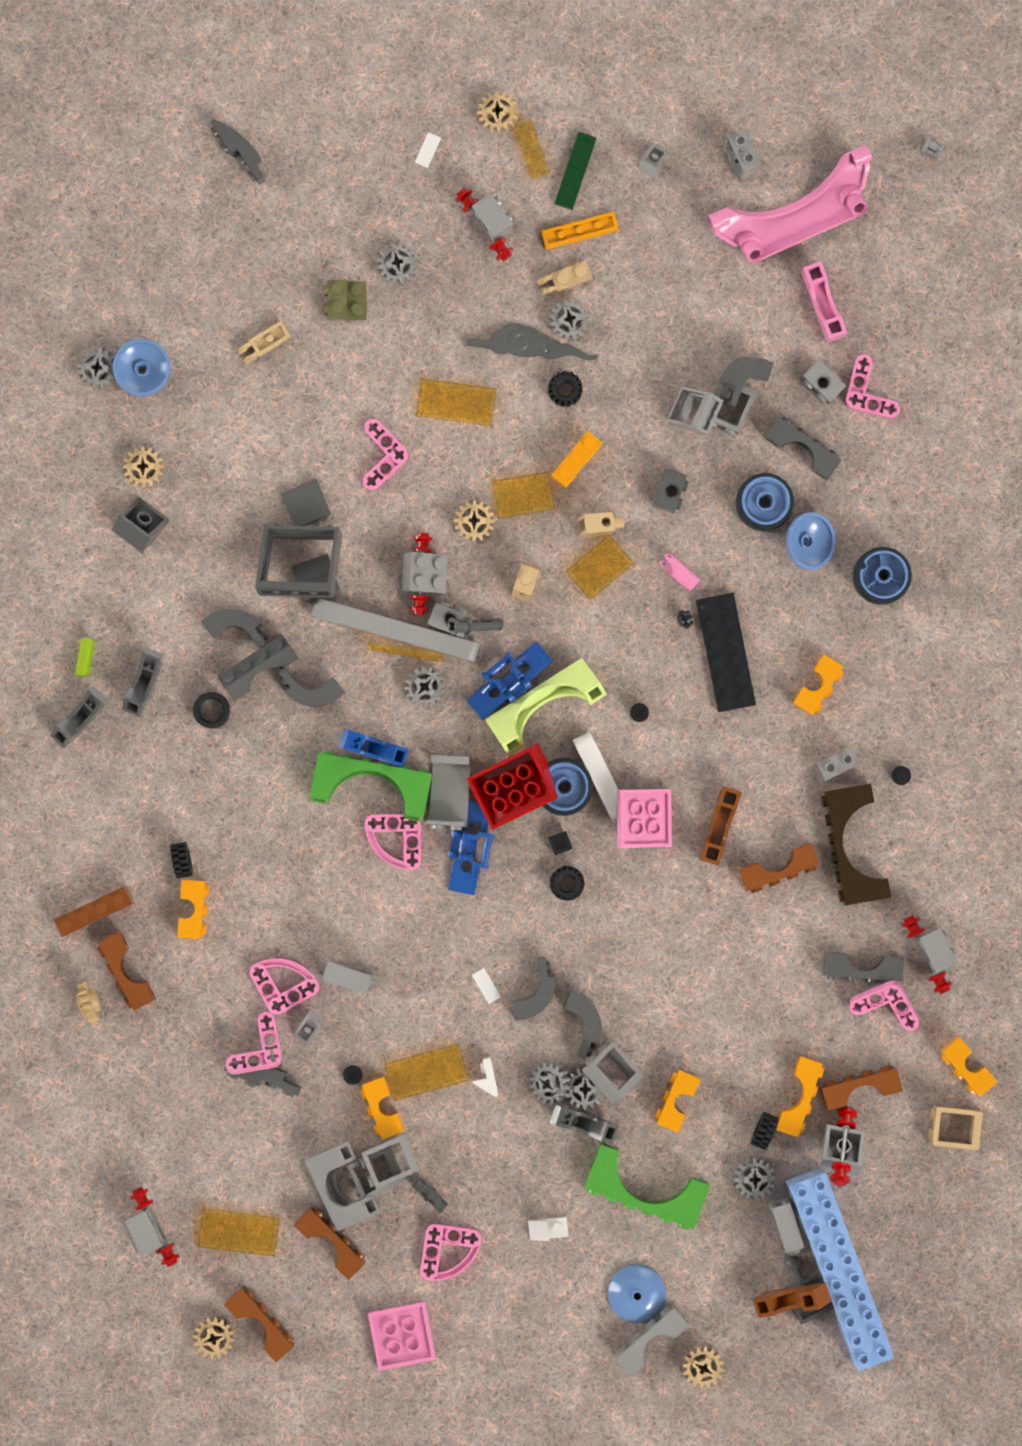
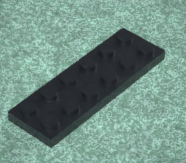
[696,593,756,713]

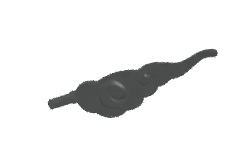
[466,323,598,360]

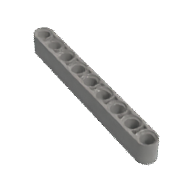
[311,598,480,662]

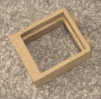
[927,1105,983,1150]

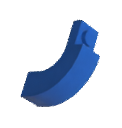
[338,728,409,767]

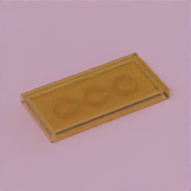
[416,378,497,427]
[384,1043,469,1101]
[198,1208,280,1257]

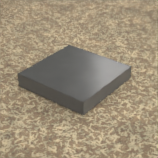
[281,479,331,526]

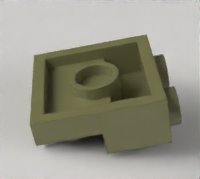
[324,280,367,321]

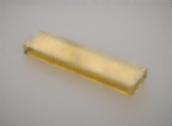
[367,642,444,662]

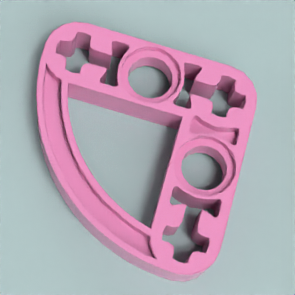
[365,814,421,870]
[250,958,320,1015]
[420,1223,481,1281]

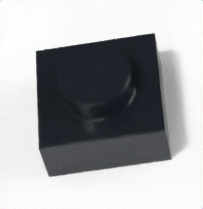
[548,831,573,855]

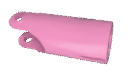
[659,553,701,592]

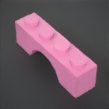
[801,261,847,343]

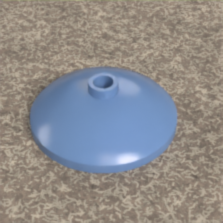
[113,339,171,397]
[786,512,836,570]
[608,1264,666,1323]

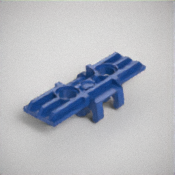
[466,642,553,720]
[447,800,495,895]

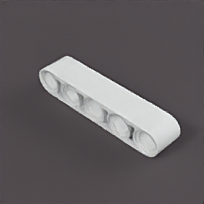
[573,732,618,824]

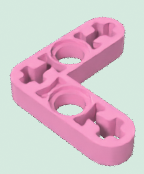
[845,354,900,419]
[363,419,408,491]
[849,980,919,1031]
[226,1012,281,1074]

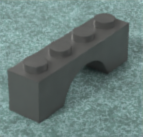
[764,417,841,481]
[218,634,298,701]
[823,952,904,983]

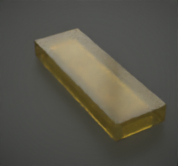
[514,119,550,180]

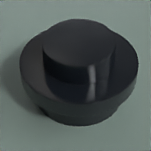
[677,610,693,629]
[630,703,649,722]
[892,766,911,785]
[343,1065,363,1085]

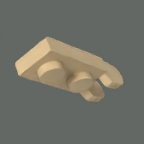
[537,260,593,296]
[237,321,292,364]

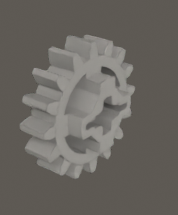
[377,243,418,285]
[549,299,590,341]
[77,348,116,390]
[404,666,446,708]
[529,1062,571,1104]
[566,1068,605,1110]
[733,1157,776,1200]

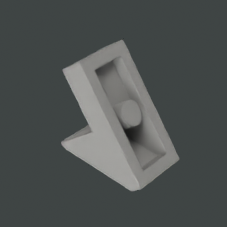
[638,143,669,178]
[293,1010,326,1046]

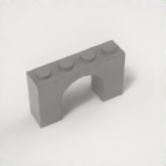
[305,1141,380,1231]

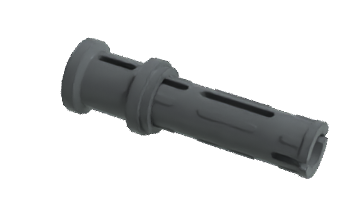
[447,617,504,635]

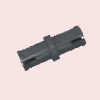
[412,1177,448,1213]

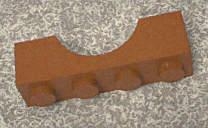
[699,786,742,866]
[738,843,820,893]
[54,886,135,937]
[97,931,156,1011]
[820,1065,903,1111]
[294,1206,366,1280]
[752,1282,832,1318]
[224,1287,295,1362]

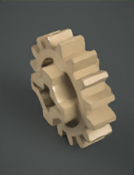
[477,91,519,134]
[123,446,165,488]
[454,500,495,542]
[76,981,101,1024]
[193,1316,235,1360]
[682,1345,725,1389]

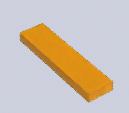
[541,211,619,250]

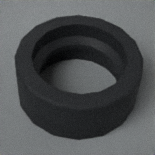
[193,692,230,729]

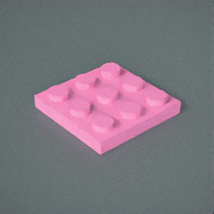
[617,789,672,848]
[368,1301,436,1371]

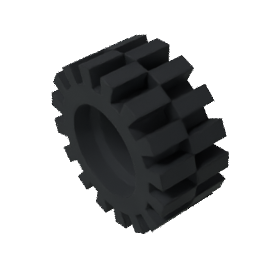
[548,371,583,407]
[170,842,193,879]
[550,866,585,901]
[751,1112,779,1150]

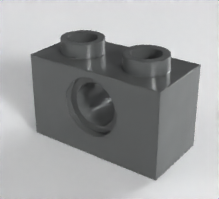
[652,468,689,514]

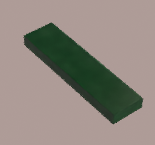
[555,132,597,211]

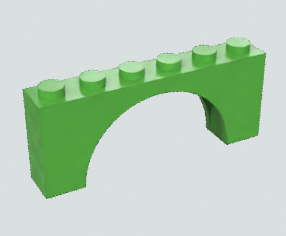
[309,751,432,822]
[585,1143,710,1230]

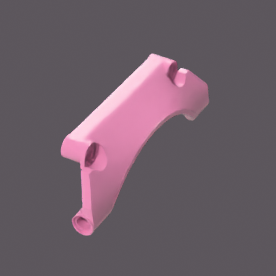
[708,145,872,263]

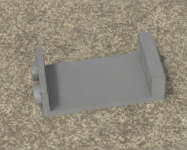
[426,755,472,831]

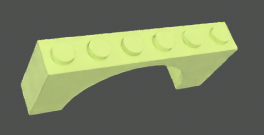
[485,658,607,757]

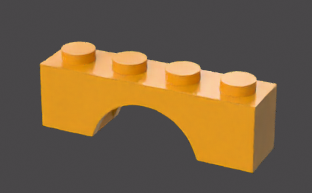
[775,1055,824,1137]

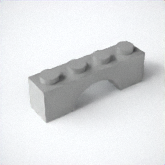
[615,1305,689,1377]

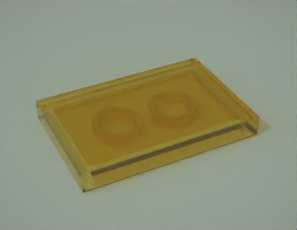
[492,471,555,519]
[566,534,634,600]

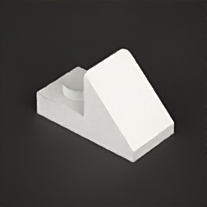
[472,1057,499,1097]
[528,1216,569,1241]

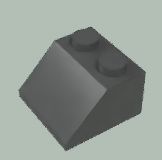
[112,497,169,553]
[292,554,340,602]

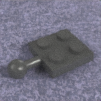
[785,1255,834,1325]

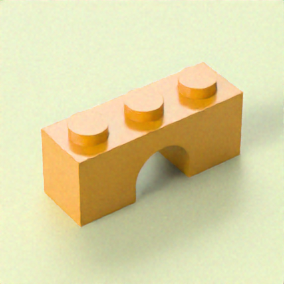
[551,431,602,490]
[792,654,844,716]
[177,879,210,939]
[940,1036,997,1097]
[654,1069,700,1133]
[360,1076,404,1140]

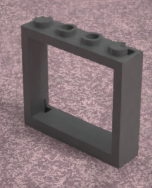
[255,523,343,598]

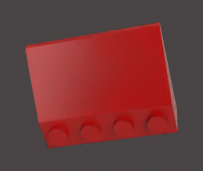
[466,743,558,830]

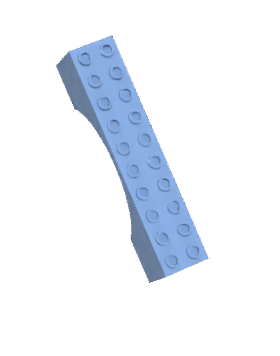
[785,1168,894,1371]

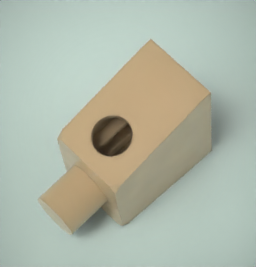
[577,512,624,538]
[511,562,541,602]

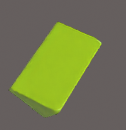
[75,638,95,677]

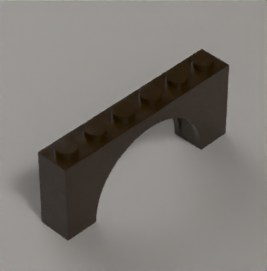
[821,783,891,905]

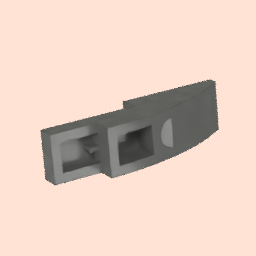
[210,119,265,185]
[224,1063,302,1097]

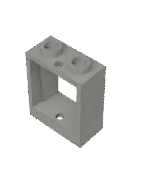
[724,129,761,182]
[712,383,757,436]
[667,386,724,436]
[322,960,376,994]
[582,1041,644,1105]
[359,1135,419,1189]
[345,1146,406,1198]
[768,1198,804,1255]

